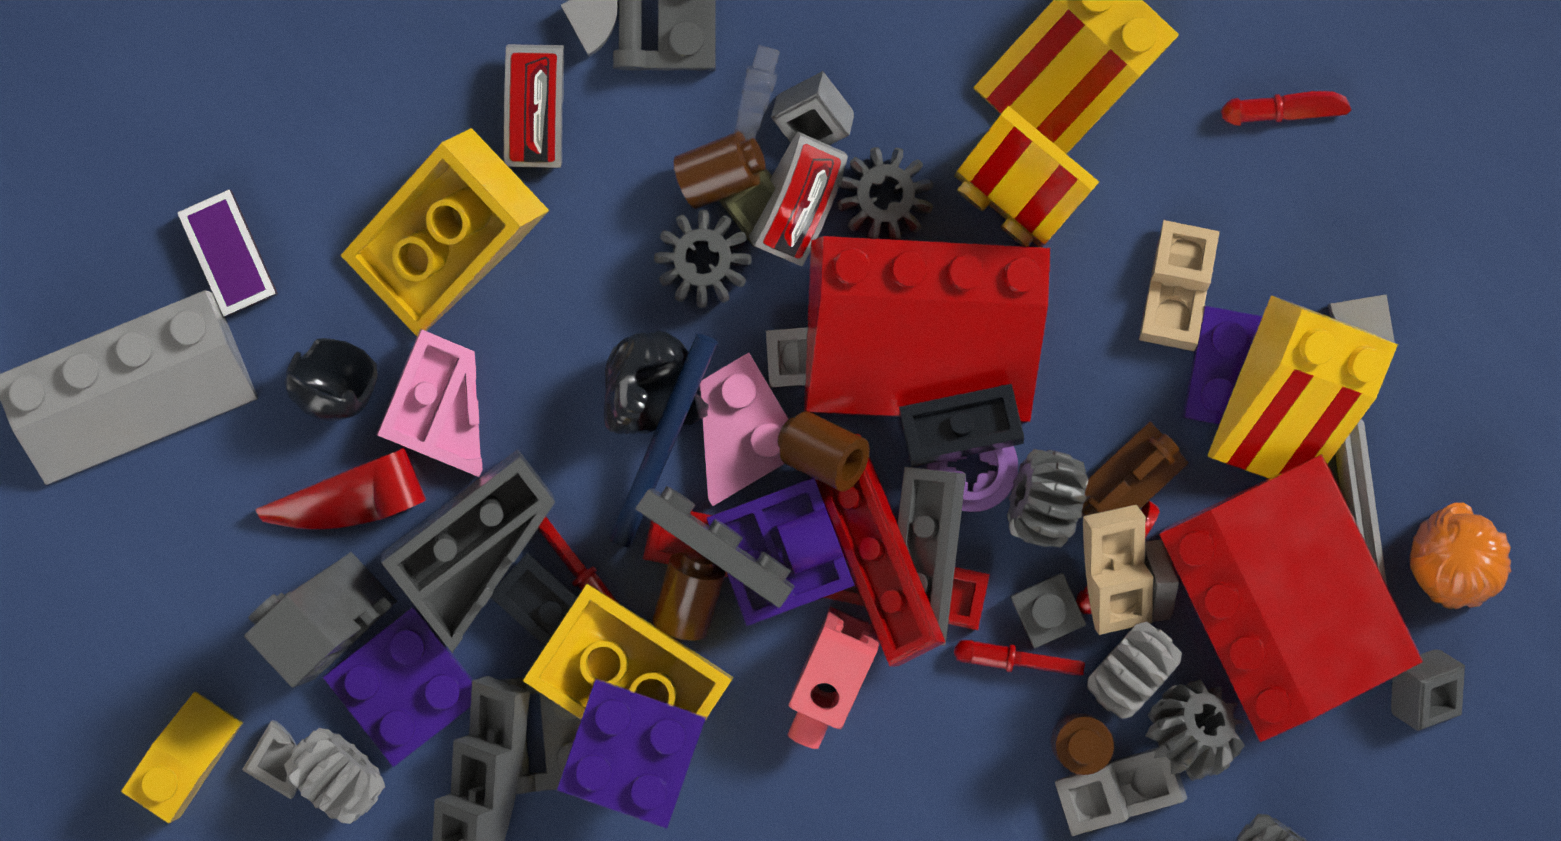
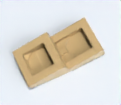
[1139,220,1220,351]
[1083,505,1153,635]

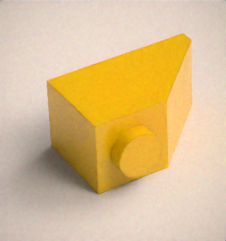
[121,691,243,823]

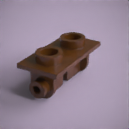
[1081,421,1189,516]

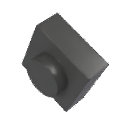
[1010,573,1086,649]

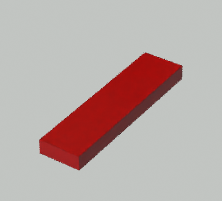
[815,434,946,666]

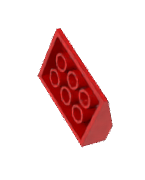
[804,236,1050,422]
[1159,454,1423,742]

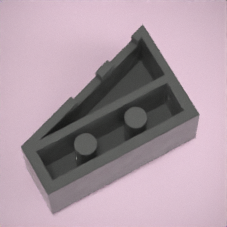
[381,449,555,653]
[244,552,398,688]

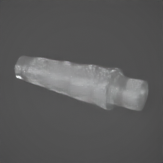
[734,45,780,140]

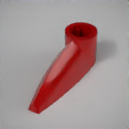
[255,448,426,529]

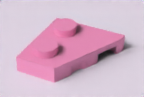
[376,329,483,477]
[700,353,788,506]

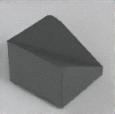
[771,71,854,145]
[1391,649,1465,731]

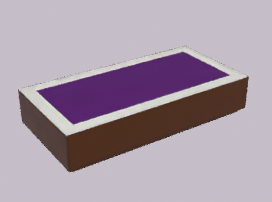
[178,189,278,318]

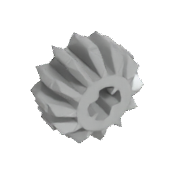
[1087,622,1182,719]
[284,728,385,824]

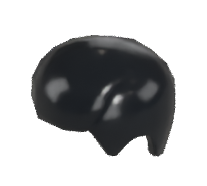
[284,338,378,422]

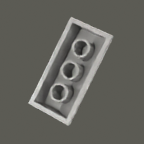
[0,290,258,485]

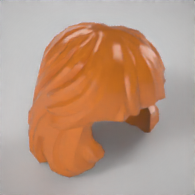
[1409,503,1511,609]

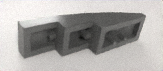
[433,676,530,841]

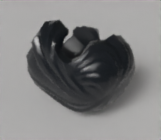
[604,330,709,434]

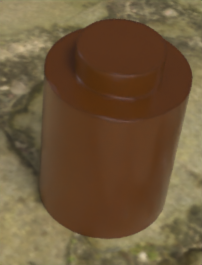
[673,131,766,209]
[777,411,870,491]
[652,548,725,641]
[1051,713,1114,775]

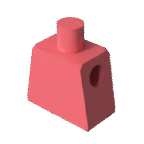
[787,606,879,749]

